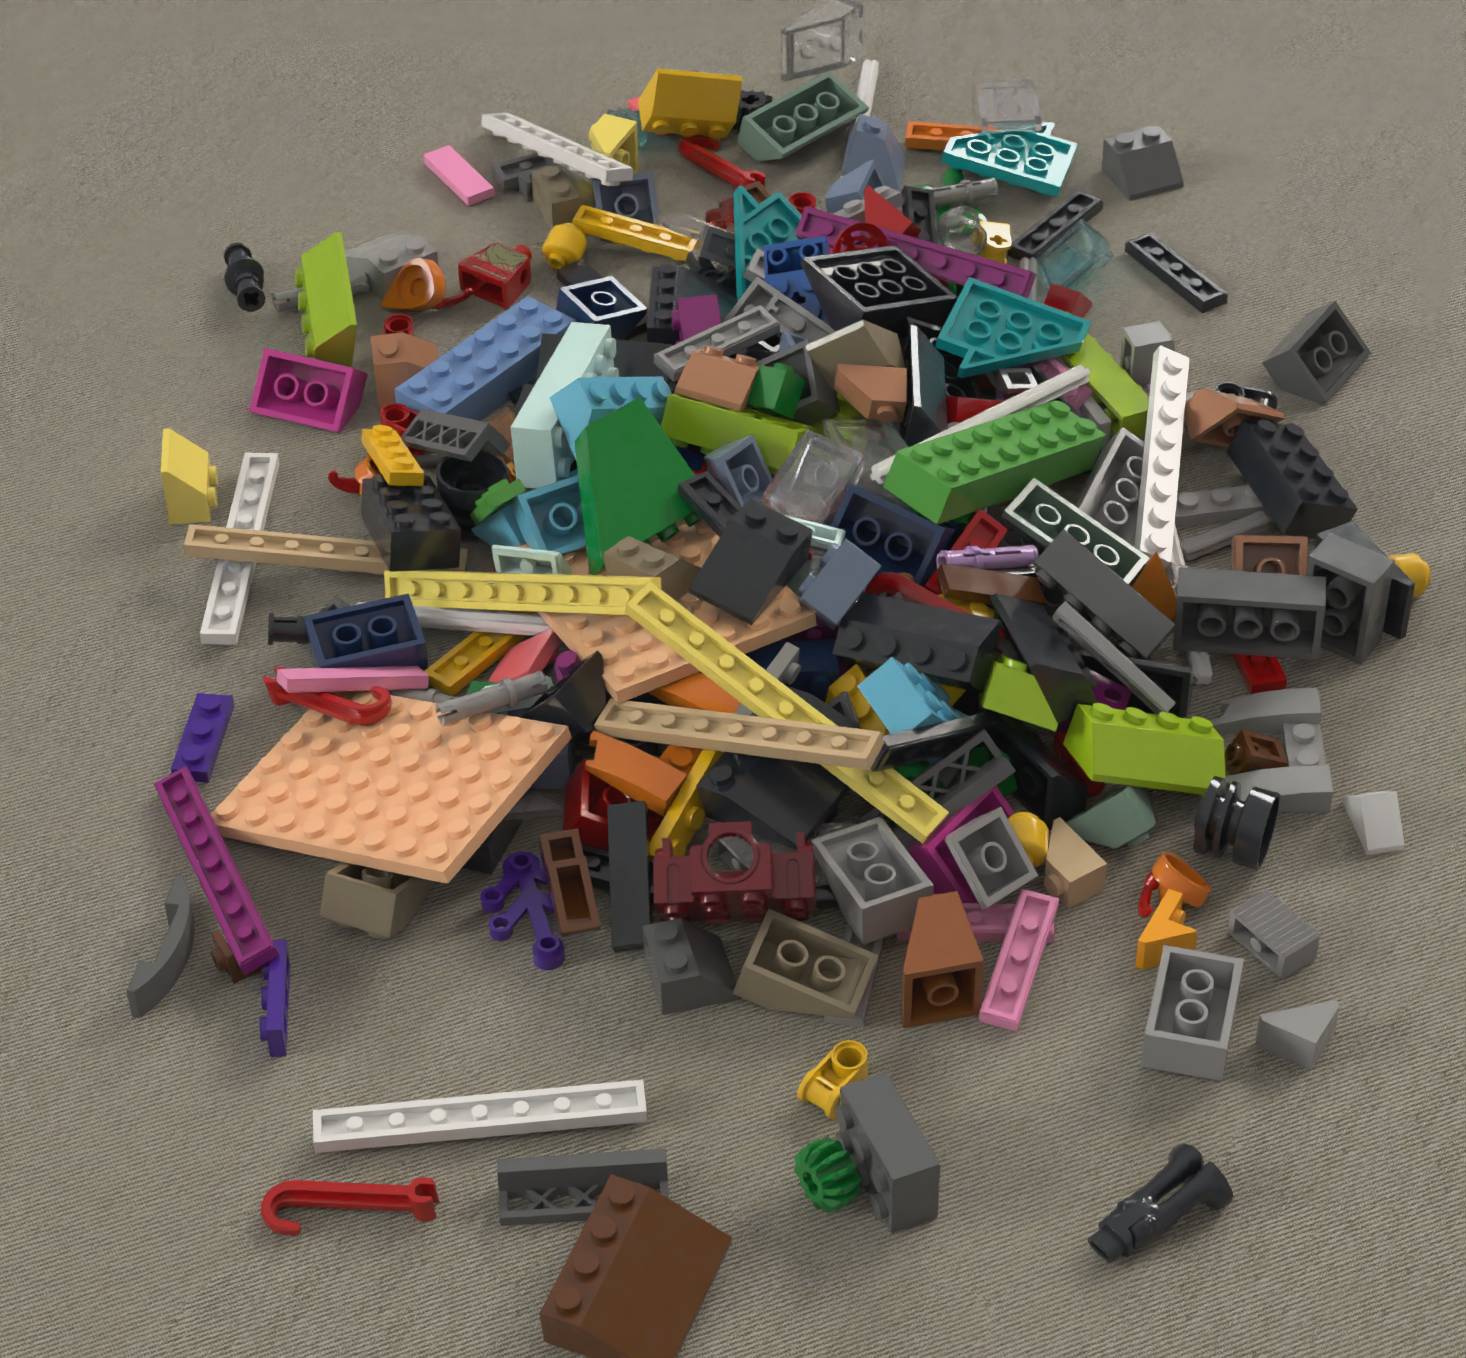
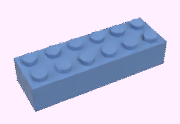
[395,296,576,421]

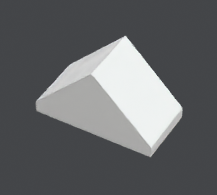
[1343,791,1405,855]

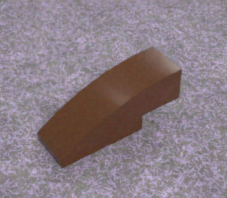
[539,828,601,936]

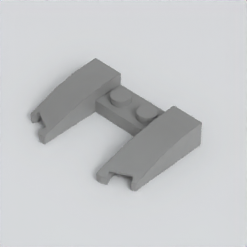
[722,277,836,341]
[1211,687,1333,813]

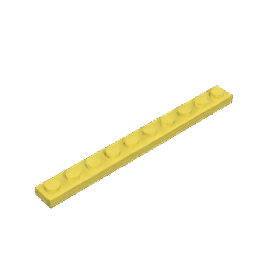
[384,570,661,615]
[624,581,949,844]

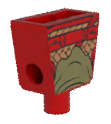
[458,243,532,309]

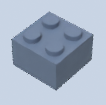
[797,539,882,633]

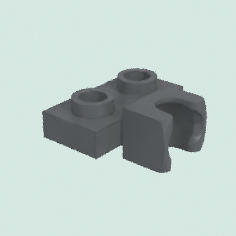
[492,152,559,203]

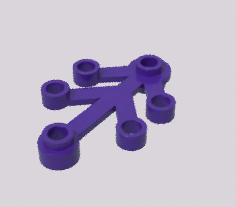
[480,852,565,970]

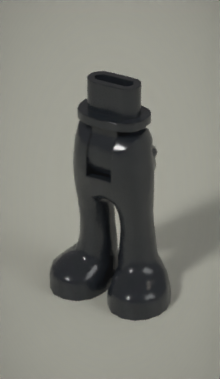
[1088,1143,1234,1263]

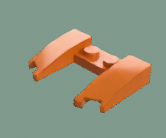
[585,672,741,817]

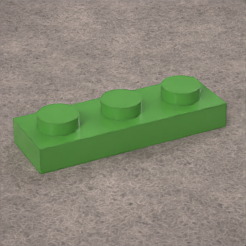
[470,479,526,526]

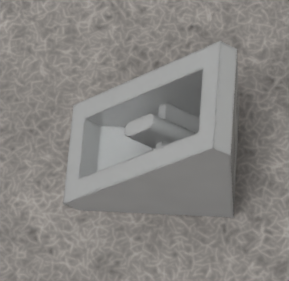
[1256,1000,1340,1070]

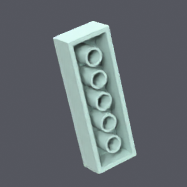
[510,322,619,489]

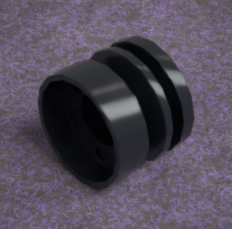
[436,450,509,539]
[1193,776,1280,870]

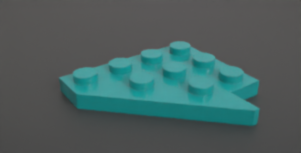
[941,122,1078,197]
[733,185,802,301]
[935,277,1091,378]

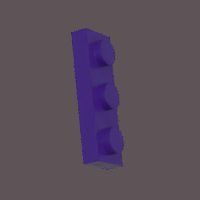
[171,693,235,783]
[259,939,291,1057]

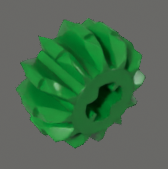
[794,1136,861,1213]

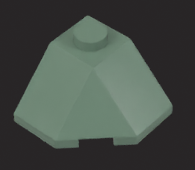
[1066,785,1156,849]

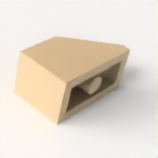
[1044,817,1107,909]

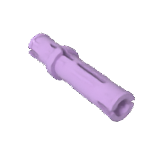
[936,545,1038,570]

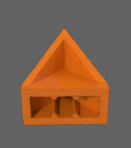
[1131,551,1176,623]

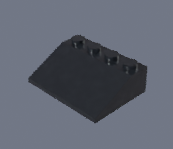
[800,245,958,338]
[647,264,738,345]
[696,686,862,850]

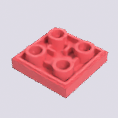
[487,628,562,683]

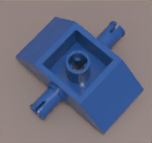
[764,236,831,326]

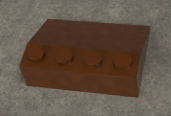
[539,1175,732,1358]

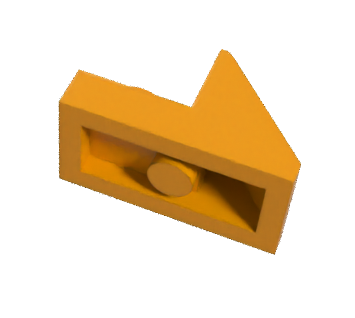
[1135,888,1197,970]

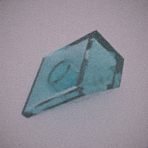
[1037,219,1113,290]

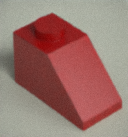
[864,185,922,238]

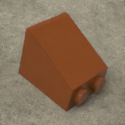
[901,891,984,1029]

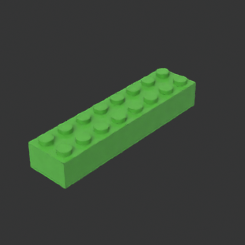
[883,400,1107,525]

